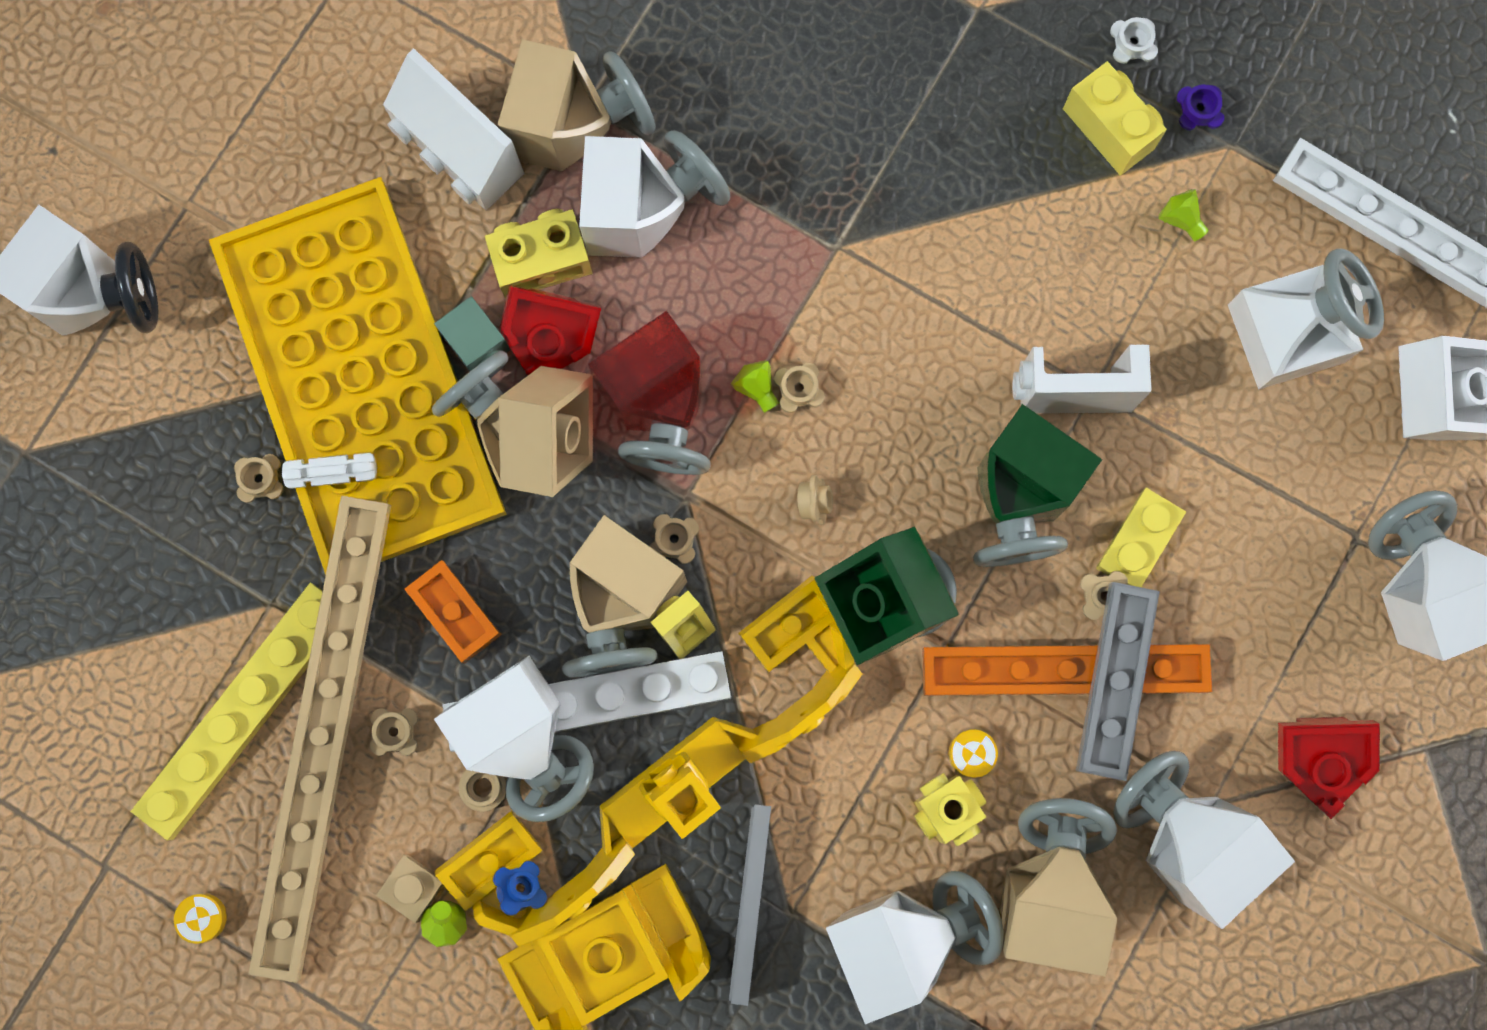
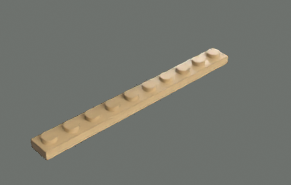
[248,496,392,983]

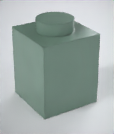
[434,296,511,371]

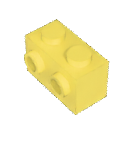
[1063,61,1167,176]
[485,209,593,299]

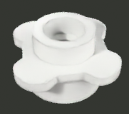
[1110,17,1158,64]

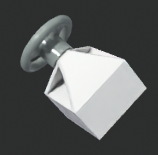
[579,130,731,258]
[1228,249,1384,390]
[1368,490,1487,661]
[434,656,594,822]
[1113,751,1295,929]
[826,871,1004,1024]

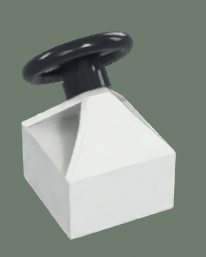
[0,205,159,336]

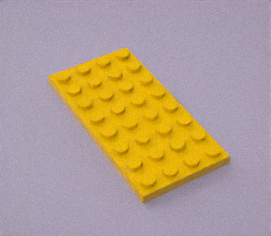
[209,177,507,575]

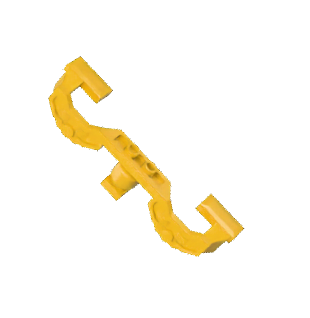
[435,575,863,946]

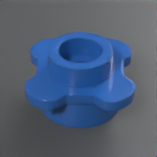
[493,861,547,916]

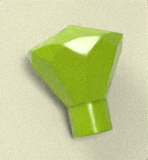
[1158,189,1209,242]
[730,360,779,413]
[421,900,467,947]

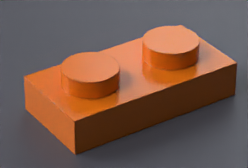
[405,560,502,664]

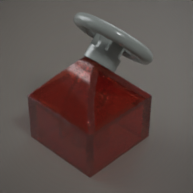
[588,310,711,475]

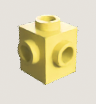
[914,773,986,846]

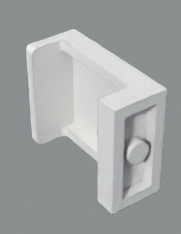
[1012,345,1151,413]

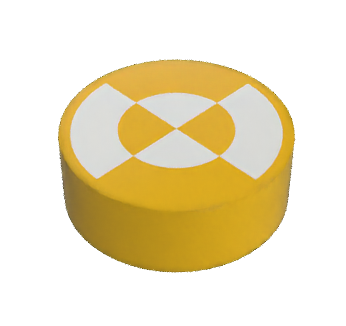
[948,729,998,778]
[174,893,227,944]

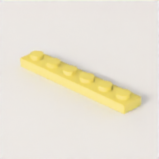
[130,583,323,841]

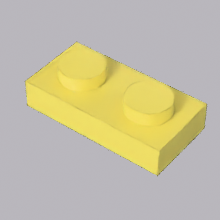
[1096,488,1186,587]
[651,591,716,659]

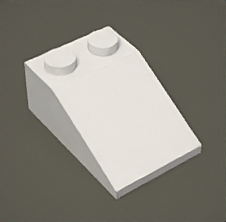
[1399,336,1487,441]

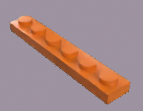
[922,644,1212,696]

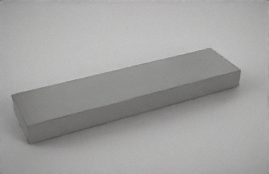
[1076,582,1160,781]
[729,804,771,1006]

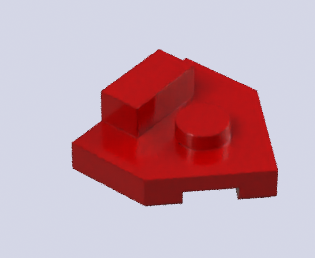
[499,285,601,375]
[1278,717,1380,819]

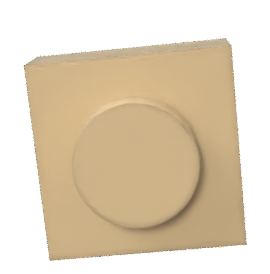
[376,854,443,923]

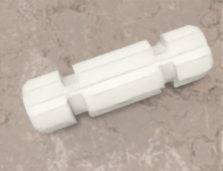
[282,452,377,489]

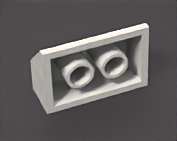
[383,48,524,210]

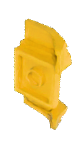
[497,864,711,1030]

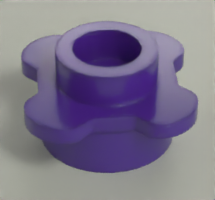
[1176,84,1224,130]

